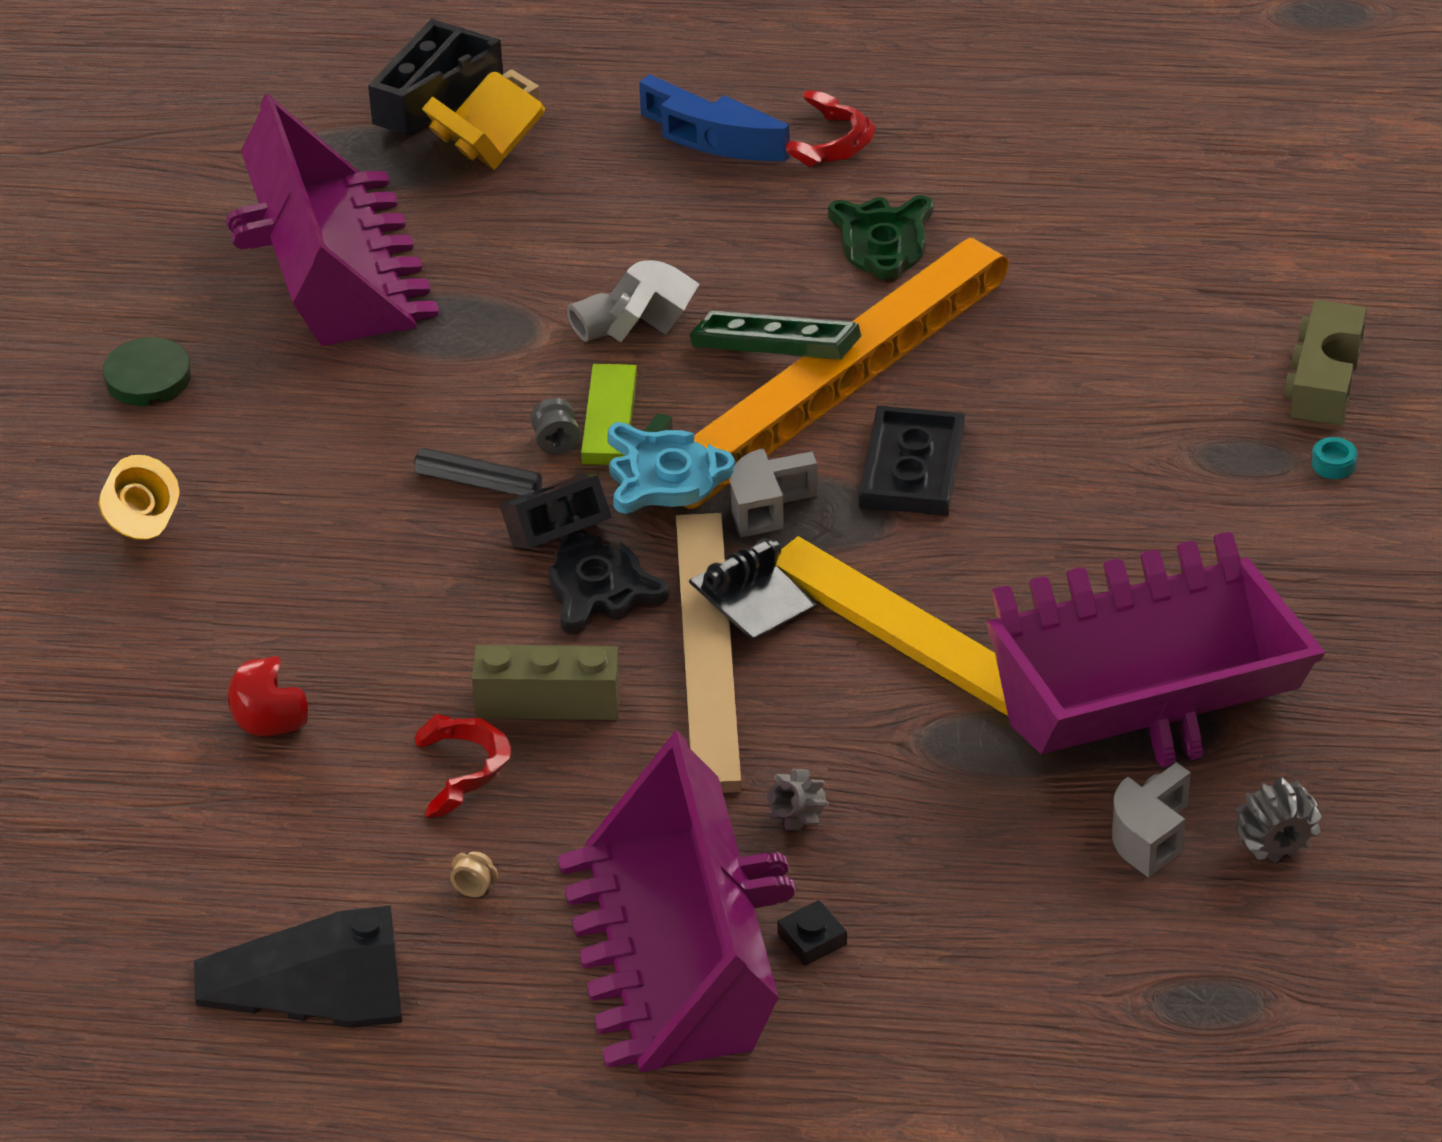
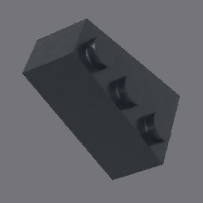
[368,19,503,135]

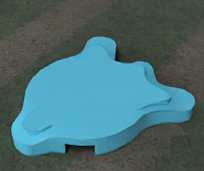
[608,422,735,514]

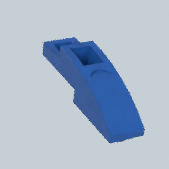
[639,74,790,161]

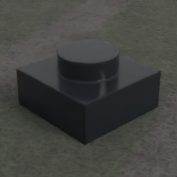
[777,900,847,966]

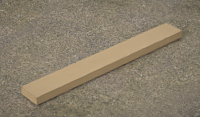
[676,513,742,793]

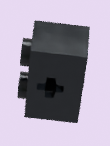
[499,474,612,549]

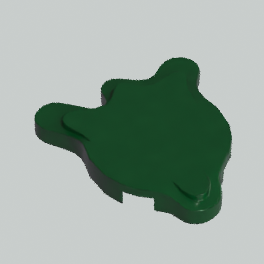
[828,195,934,280]

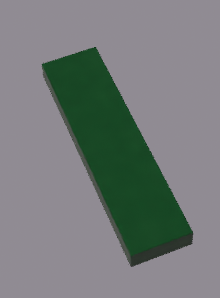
[690,311,862,359]

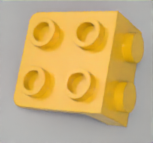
[422,72,545,170]

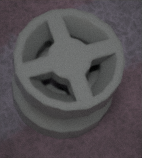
[530,398,580,455]

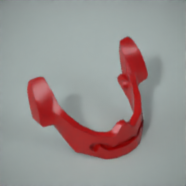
[785,90,876,168]
[415,714,511,818]

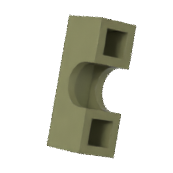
[1284,299,1367,426]

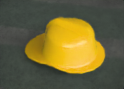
[98,455,180,540]

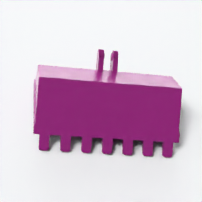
[225,93,439,346]
[986,532,1326,768]
[558,730,796,1072]

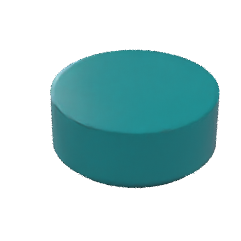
[1311,437,1358,479]

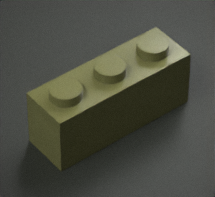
[472,645,621,720]

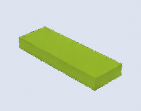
[581,364,637,465]

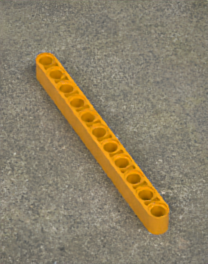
[684,238,1009,509]

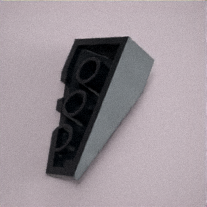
[194,905,402,1028]

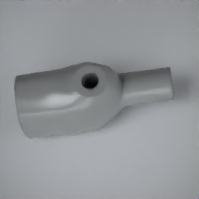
[567,293,616,342]

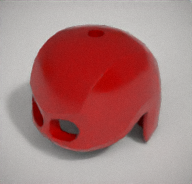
[228,656,308,737]

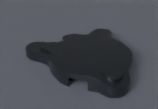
[549,529,669,633]

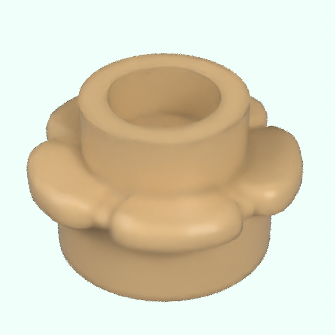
[450,852,498,897]

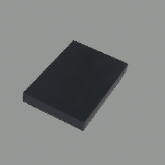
[859,406,965,516]

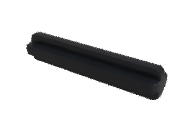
[414,448,543,496]

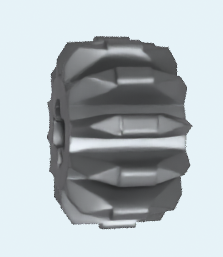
[1234,777,1322,863]

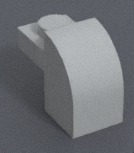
[607,260,699,342]
[730,448,818,538]
[1112,762,1191,878]

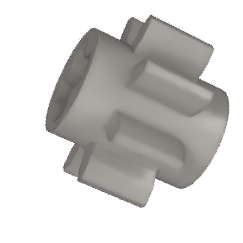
[765,769,829,830]

